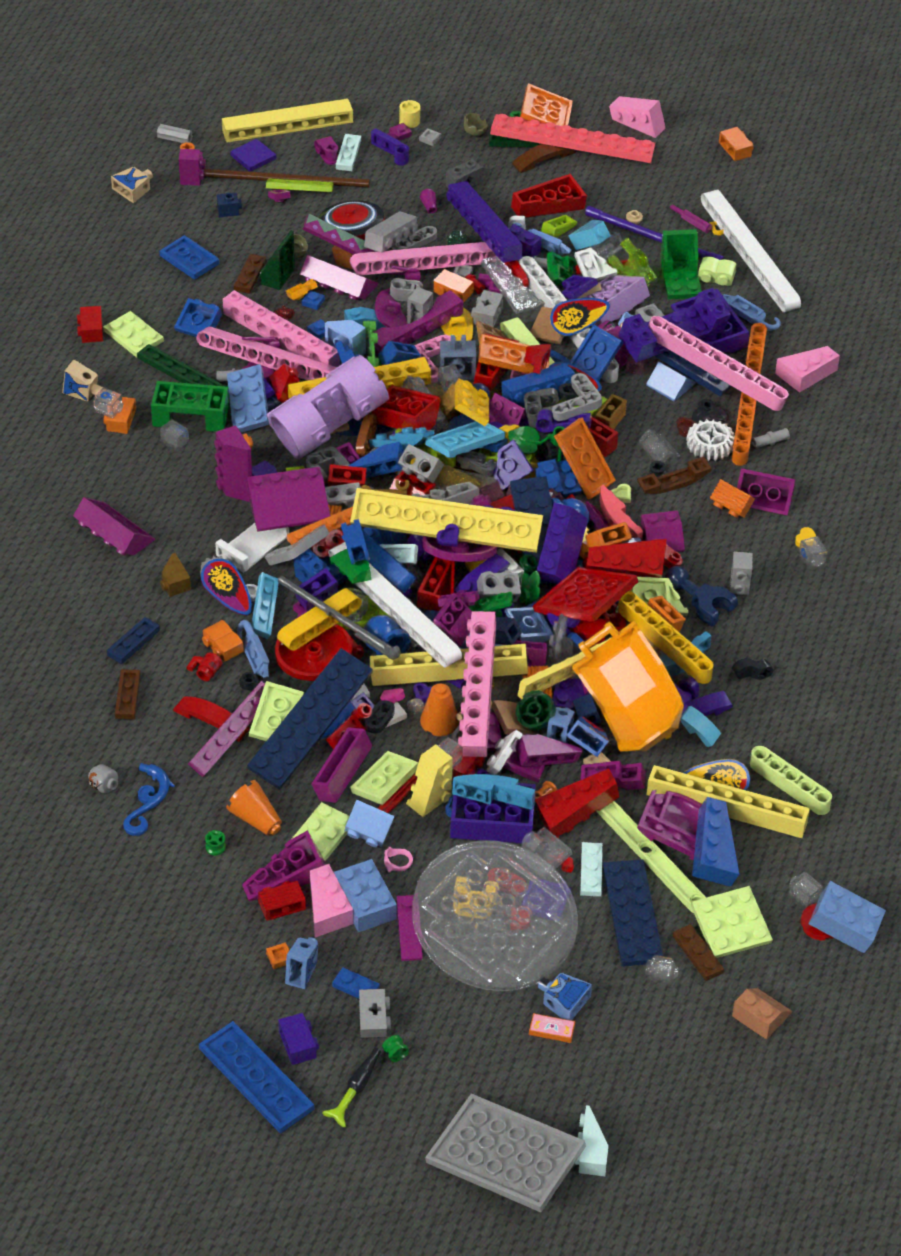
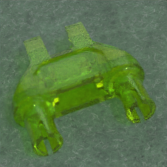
[607,237,657,288]

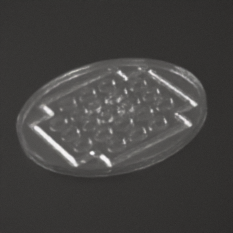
[412,840,578,991]

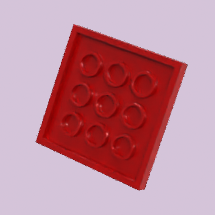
[533,567,639,622]

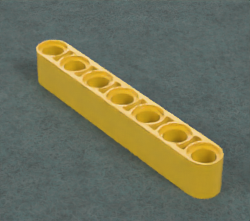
[618,591,714,684]

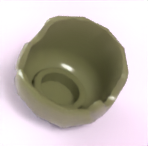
[463,113,488,136]
[294,234,308,258]

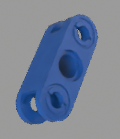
[341,519,370,565]

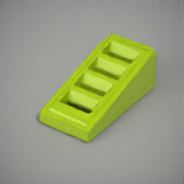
[541,215,577,238]

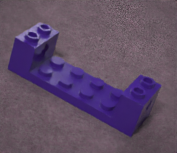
[618,288,731,362]

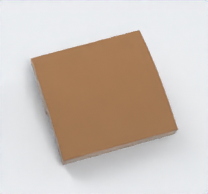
[491,700,538,736]

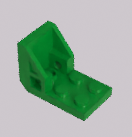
[660,229,702,300]

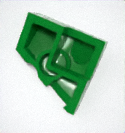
[547,251,578,286]
[330,549,372,583]

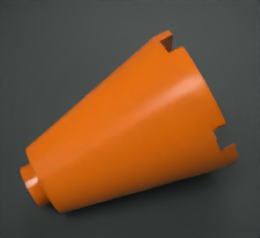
[420,683,460,736]
[226,780,282,836]

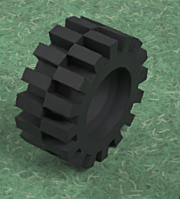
[537,432,564,462]

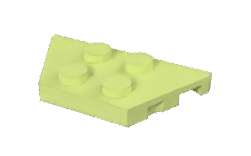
[615,577,688,616]

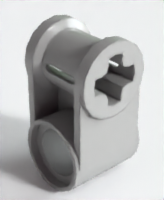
[390,278,423,301]

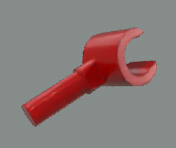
[548,854,574,873]

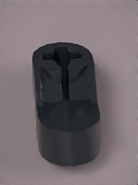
[732,658,774,680]

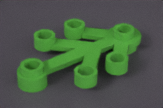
[362,321,379,367]

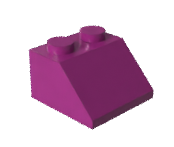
[640,510,685,552]

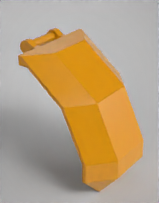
[572,621,684,751]

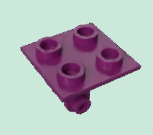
[488,393,527,426]

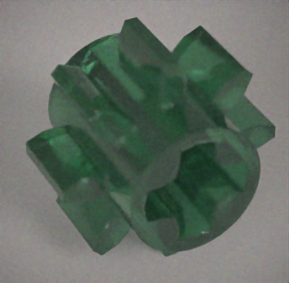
[447,230,467,245]

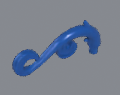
[123,763,175,836]

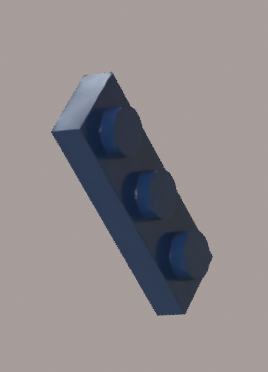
[107,617,160,664]

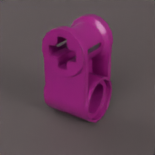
[314,136,339,165]

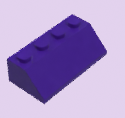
[536,502,588,584]

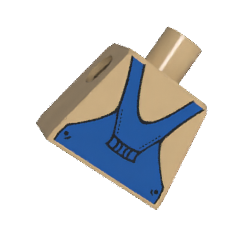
[111,167,153,203]
[62,360,105,401]

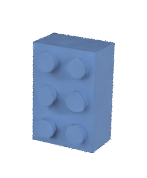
[334,859,397,932]
[808,881,886,953]

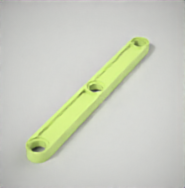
[596,801,706,913]

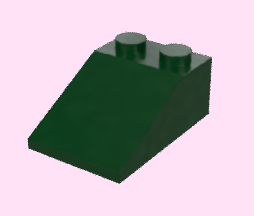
[260,230,295,290]

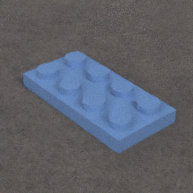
[227,364,269,433]

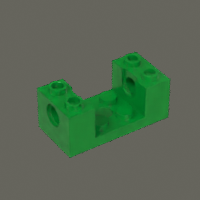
[151,381,229,432]

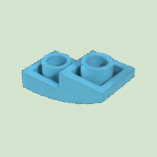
[680,706,721,747]

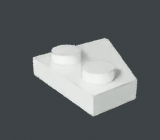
[574,248,617,281]
[486,730,522,775]

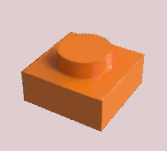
[266,942,290,969]

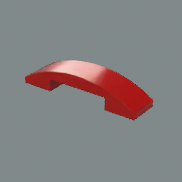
[173,696,250,742]

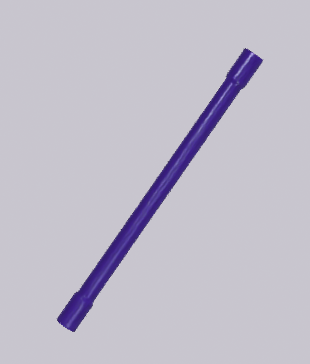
[585,206,724,260]

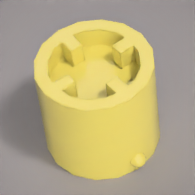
[399,100,420,128]

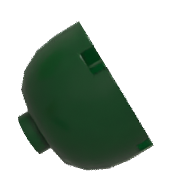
[516,690,557,731]

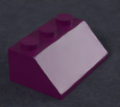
[737,468,796,516]

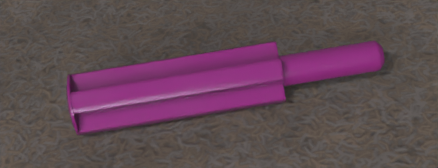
[670,204,712,233]

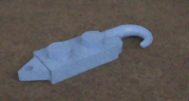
[512,223,572,255]
[723,294,781,331]
[237,620,270,678]

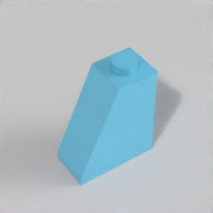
[568,220,611,250]

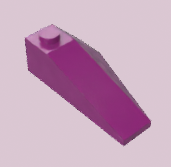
[242,830,326,902]

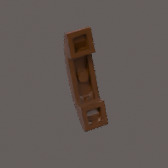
[512,144,576,173]
[637,456,712,494]

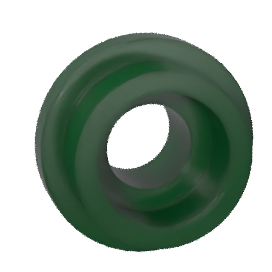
[520,554,538,573]

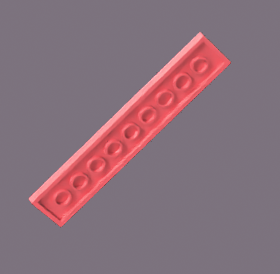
[490,114,655,163]

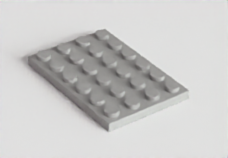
[425,1094,586,1212]

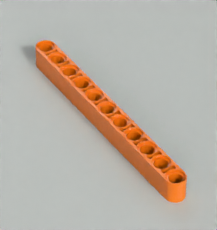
[732,323,767,466]

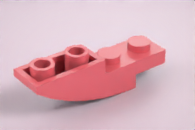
[600,485,643,540]

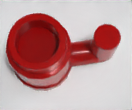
[186,653,223,681]

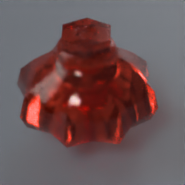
[274,305,295,321]

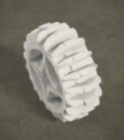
[686,419,735,461]

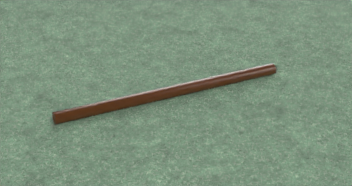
[204,169,370,188]

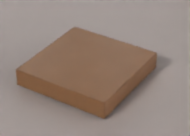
[530,307,564,344]

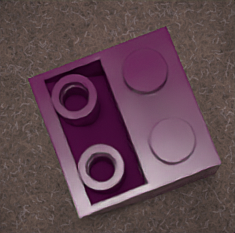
[433,593,472,647]

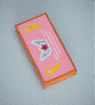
[529,1013,575,1043]

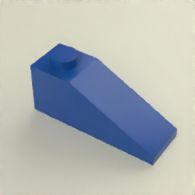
[348,442,405,478]

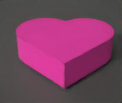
[380,688,405,704]

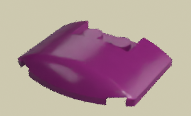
[637,790,702,860]

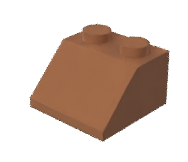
[732,988,792,1039]

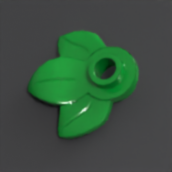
[519,571,540,605]

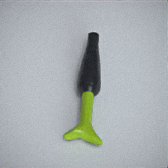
[322,1048,381,1127]

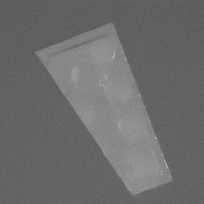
[481,256,545,314]

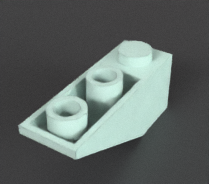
[575,1105,608,1176]

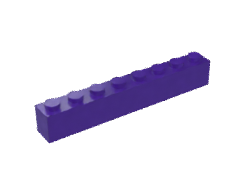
[446,181,522,263]

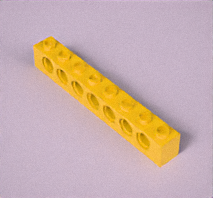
[288,357,431,399]

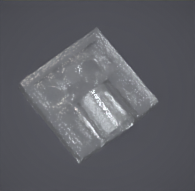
[548,614,573,666]
[514,827,573,880]

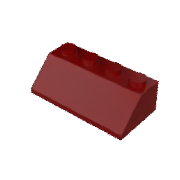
[371,385,441,430]

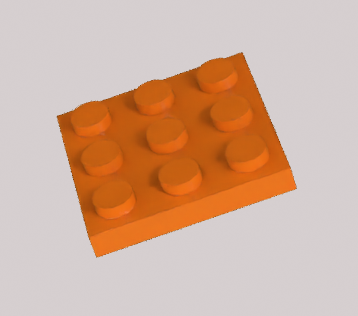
[520,83,573,126]

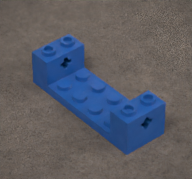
[293,527,407,586]

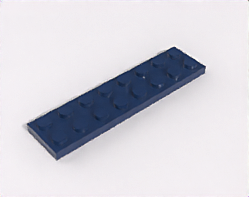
[247,648,373,790]

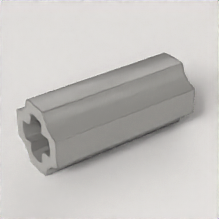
[157,124,193,143]

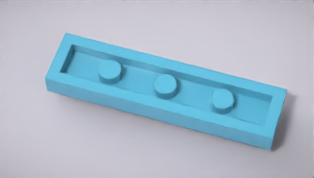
[251,572,279,639]

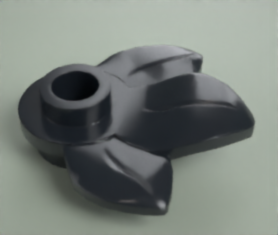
[692,399,728,423]

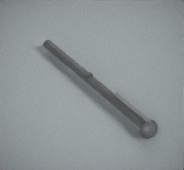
[278,576,401,660]

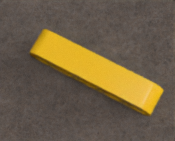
[277,588,362,651]

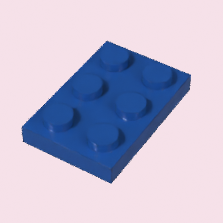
[159,235,220,280]
[569,325,624,381]

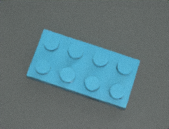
[425,421,505,458]

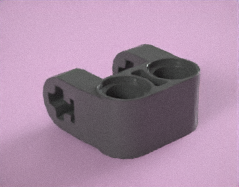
[524,388,559,428]
[306,447,350,485]

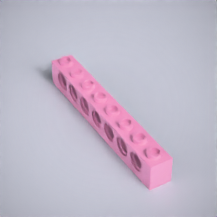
[223,290,340,367]
[458,612,496,757]

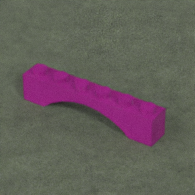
[368,290,463,355]

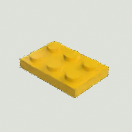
[455,378,489,426]

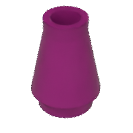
[420,189,437,214]

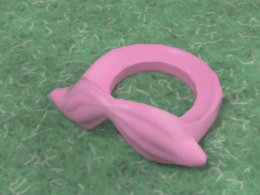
[384,847,413,873]

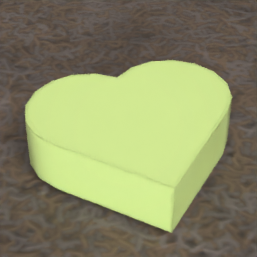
[611,484,631,503]

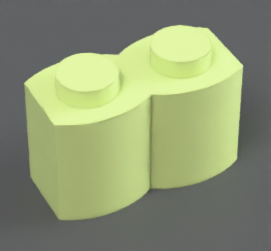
[698,257,736,286]

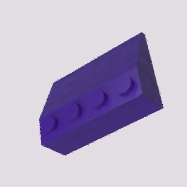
[671,289,749,352]
[450,783,536,844]

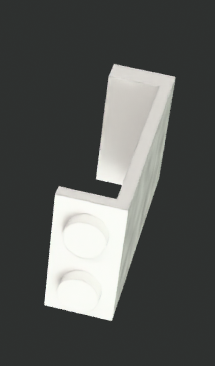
[215,523,289,573]

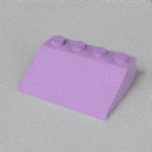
[583,275,650,326]

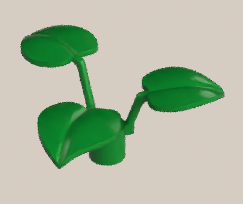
[508,426,565,462]

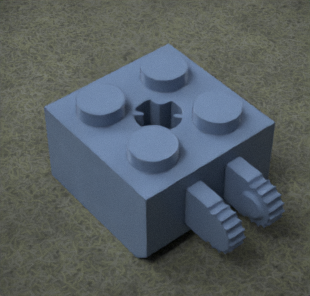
[440,335,476,381]

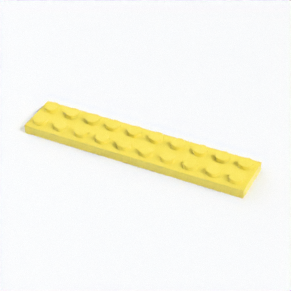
[350,488,543,553]

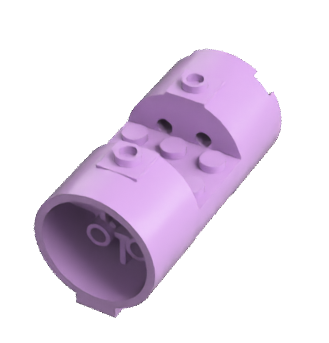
[266,355,389,459]

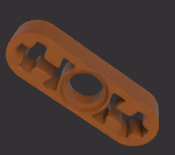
[356,414,377,457]

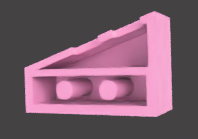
[609,96,666,138]
[775,346,840,393]
[310,864,353,937]

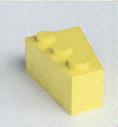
[406,744,453,817]

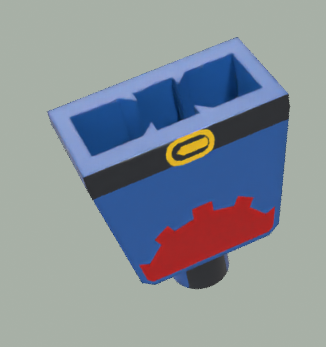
[566,716,609,757]

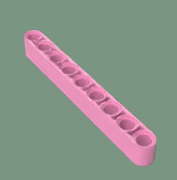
[350,242,499,275]
[648,316,789,411]
[196,327,337,380]

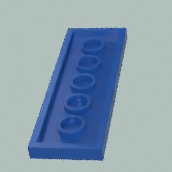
[199,1021,315,1134]

